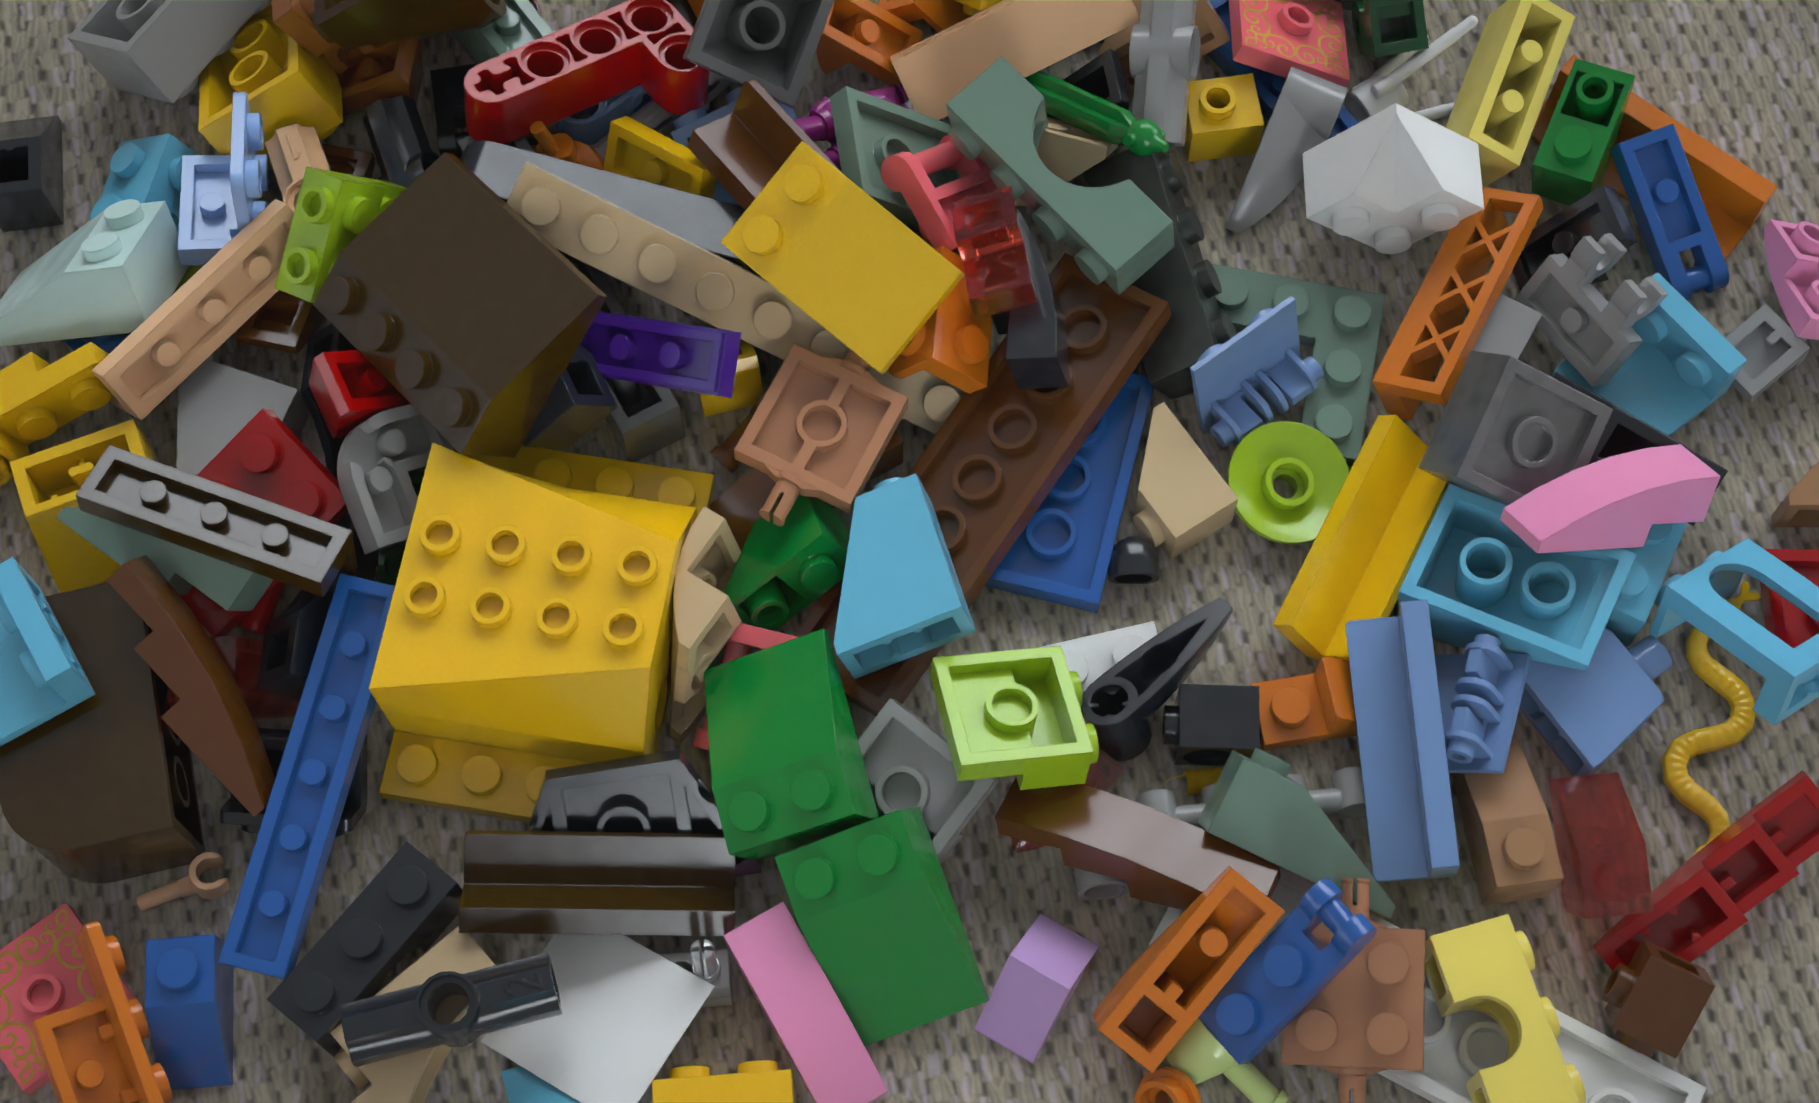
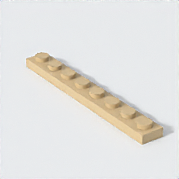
[506,162,966,434]

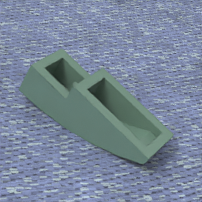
[57,507,273,611]

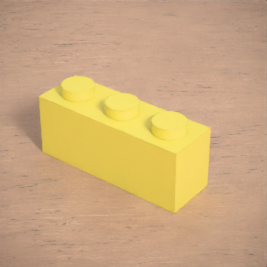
[1445,0,1576,187]

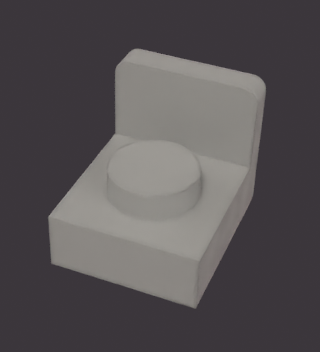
[1725,304,1810,403]

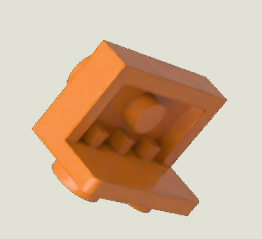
[889,246,993,394]

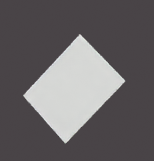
[481,934,715,1103]

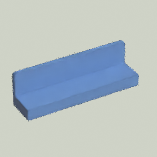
[1346,599,1460,883]

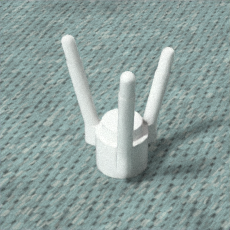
[1345,15,1478,122]

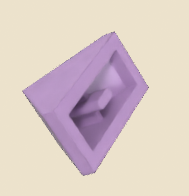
[974,914,1099,1064]

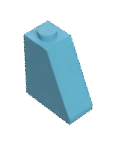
[833,473,976,679]

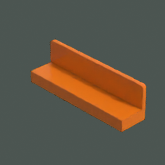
[1531,54,1778,259]

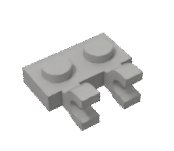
[1514,233,1668,387]

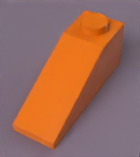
[1092,865,1285,1073]

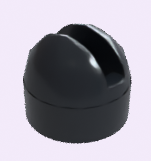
[1108,535,1159,584]

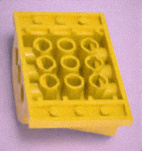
[369,442,715,822]

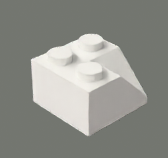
[1302,103,1484,254]

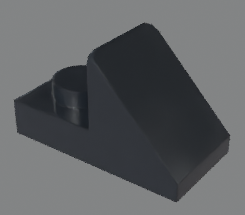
[1512,185,1638,291]

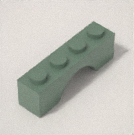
[946,56,1175,295]

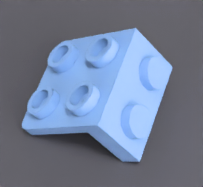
[177,92,270,266]

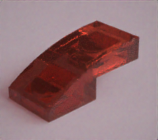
[950,186,1038,319]

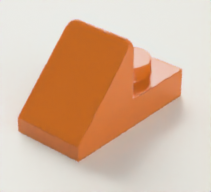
[815,0,923,86]
[1250,657,1357,751]

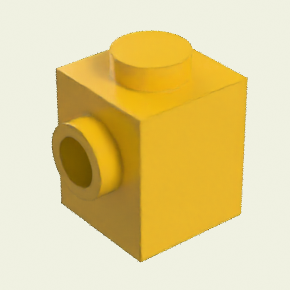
[1184,73,1264,162]

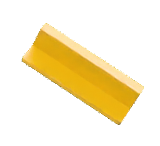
[1272,414,1449,661]

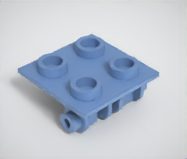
[1190,296,1324,448]
[1435,634,1531,774]

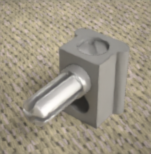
[660,939,733,1008]

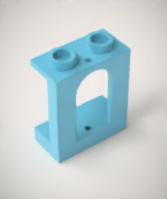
[1649,538,1819,725]

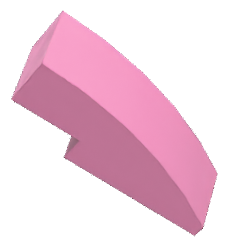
[1500,444,1721,553]
[723,901,888,1103]

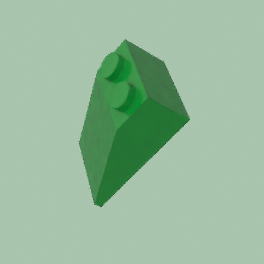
[704,629,879,861]
[774,807,990,1046]

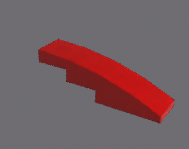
[1593,770,1819,971]

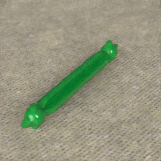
[1025,70,1170,157]

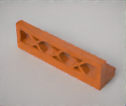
[1372,187,1544,421]

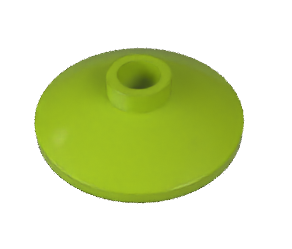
[1227,421,1349,545]

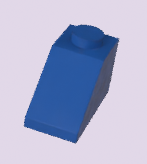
[145,934,234,1091]

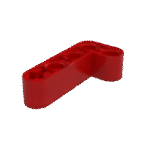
[464,0,709,144]

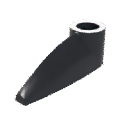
[1081,597,1233,762]

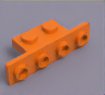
[30,920,172,1103]

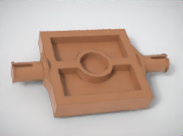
[734,344,908,526]
[1281,878,1426,1103]

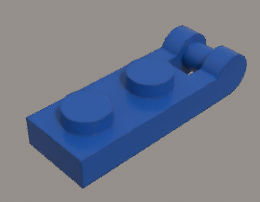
[1609,123,1730,301]
[1198,877,1377,1065]

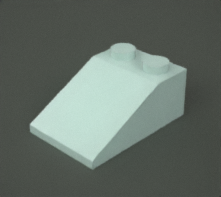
[0,199,190,346]

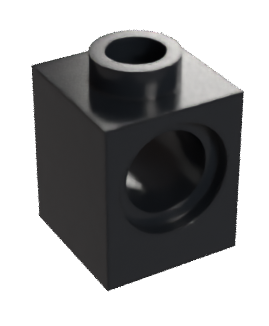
[1162,684,1260,766]

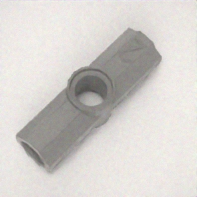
[1129,0,1201,148]

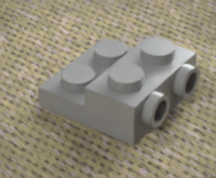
[858,698,999,865]

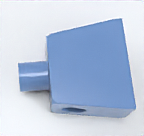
[1519,628,1672,785]

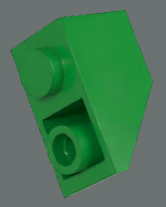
[1532,59,1635,206]
[724,495,849,631]

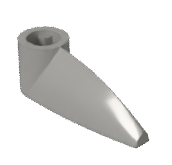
[1226,66,1348,234]

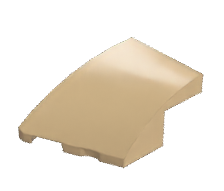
[669,506,741,744]

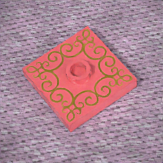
[1229,0,1351,87]
[0,902,144,1095]

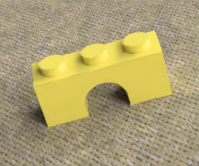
[1425,914,1586,1103]

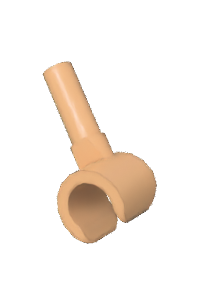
[136,852,230,911]

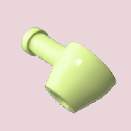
[1166,1018,1289,1103]

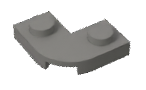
[337,404,456,555]

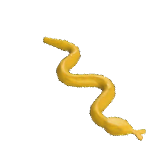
[1661,581,1761,860]

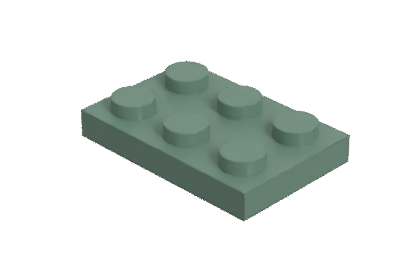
[830,86,991,248]

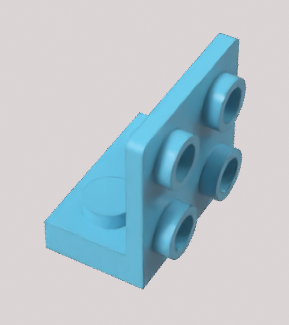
[1552,272,1747,436]
[0,557,96,746]

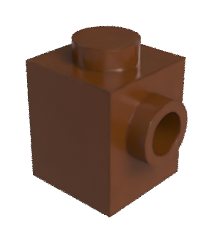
[1602,938,1715,1059]

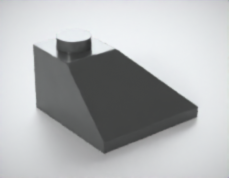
[683,0,834,108]

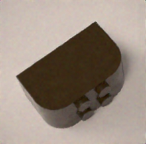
[0,583,205,884]

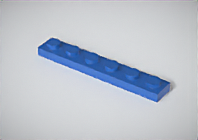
[218,573,395,980]

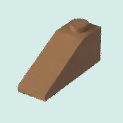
[1452,731,1564,906]

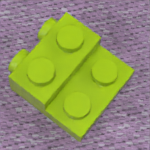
[275,166,407,303]
[930,645,1099,790]

